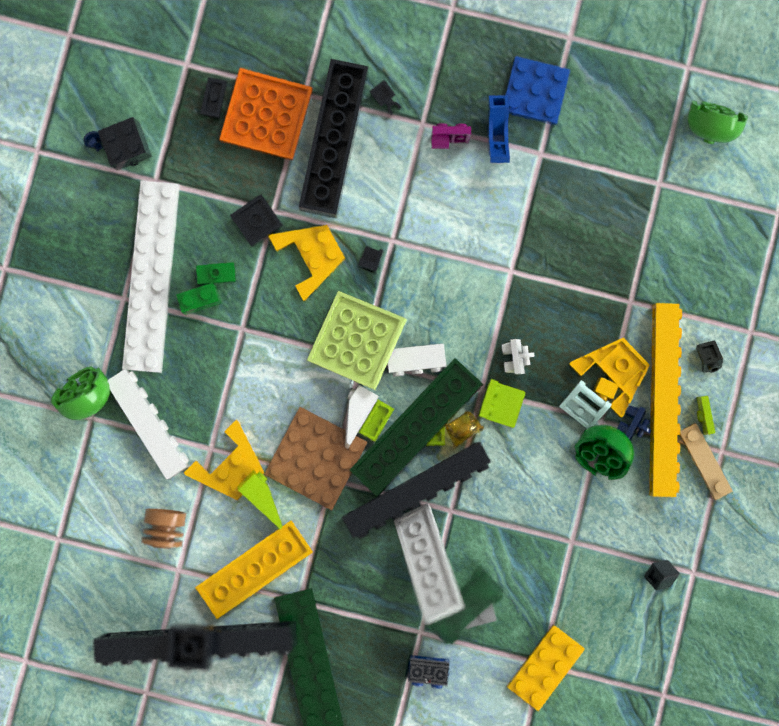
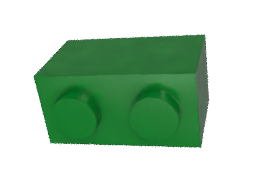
[176,283,222,315]

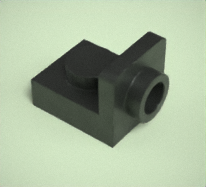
[696,340,723,373]

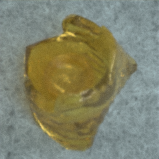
[445,411,485,449]

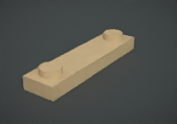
[680,423,733,500]

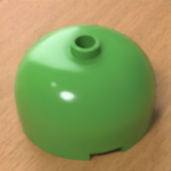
[687,100,748,144]
[51,366,110,420]

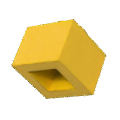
[593,377,619,401]

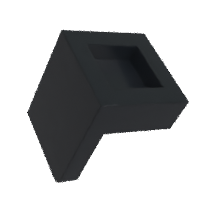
[358,247,384,274]
[644,560,680,590]

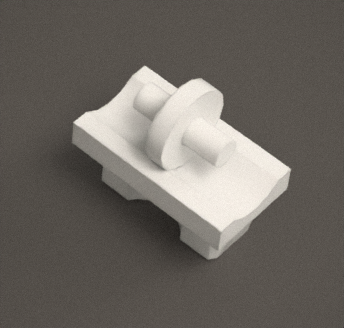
[502,339,535,374]

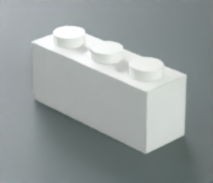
[388,344,446,377]

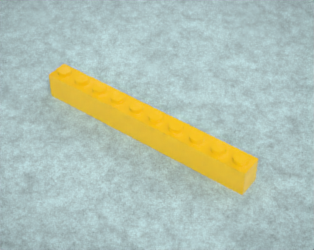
[649,303,682,497]

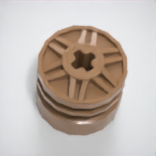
[141,509,186,549]

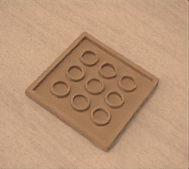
[264,407,368,510]

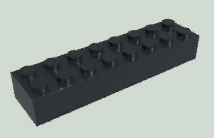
[299,59,369,219]
[342,441,491,539]

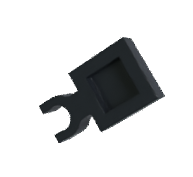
[369,80,401,115]

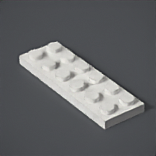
[394,503,464,624]

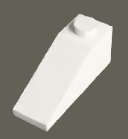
[345,385,379,449]

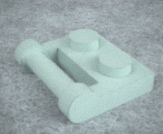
[559,380,612,429]

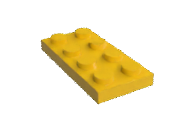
[507,624,585,711]

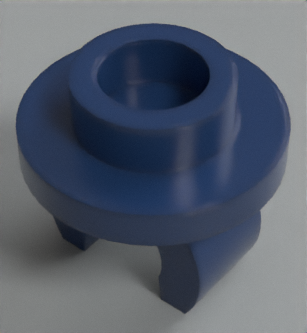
[83,131,103,152]

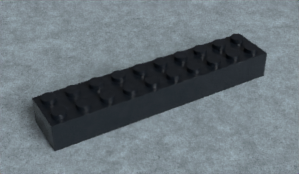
[93,621,297,666]

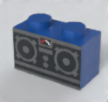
[408,655,450,688]

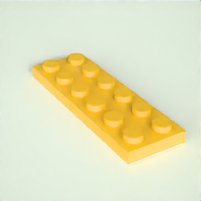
[195,520,313,619]

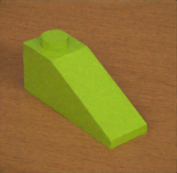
[237,470,283,529]

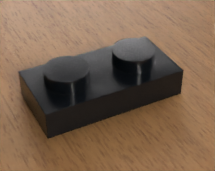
[200,77,228,119]

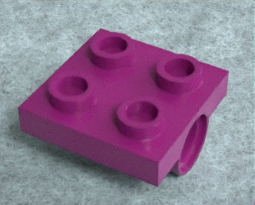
[431,123,471,149]

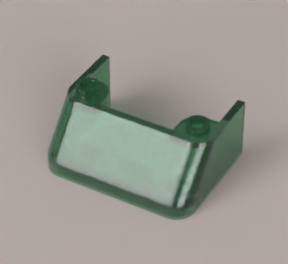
[424,564,504,644]

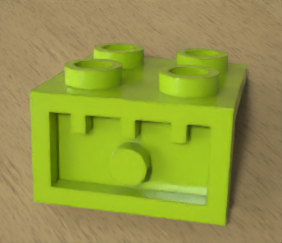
[478,379,525,428]

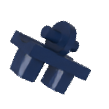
[617,406,652,441]

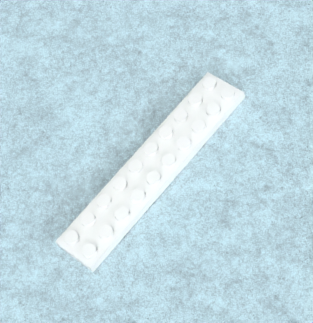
[122,181,180,373]

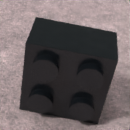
[98,117,152,170]
[167,623,215,672]

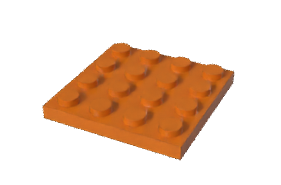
[219,68,313,161]

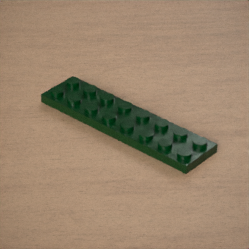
[350,358,484,497]
[274,588,344,726]

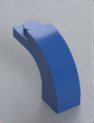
[488,95,510,163]

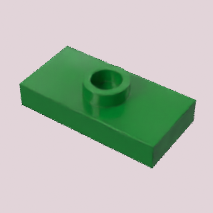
[196,262,236,285]

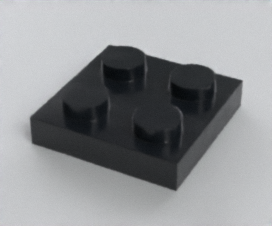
[230,194,283,247]

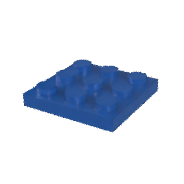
[506,56,570,125]

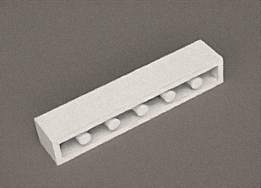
[108,369,189,480]

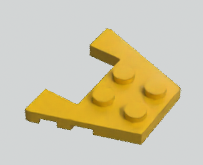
[269,225,345,301]
[569,337,650,418]
[184,419,265,500]

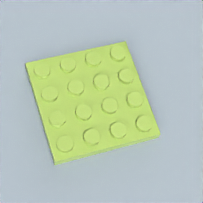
[307,291,407,390]

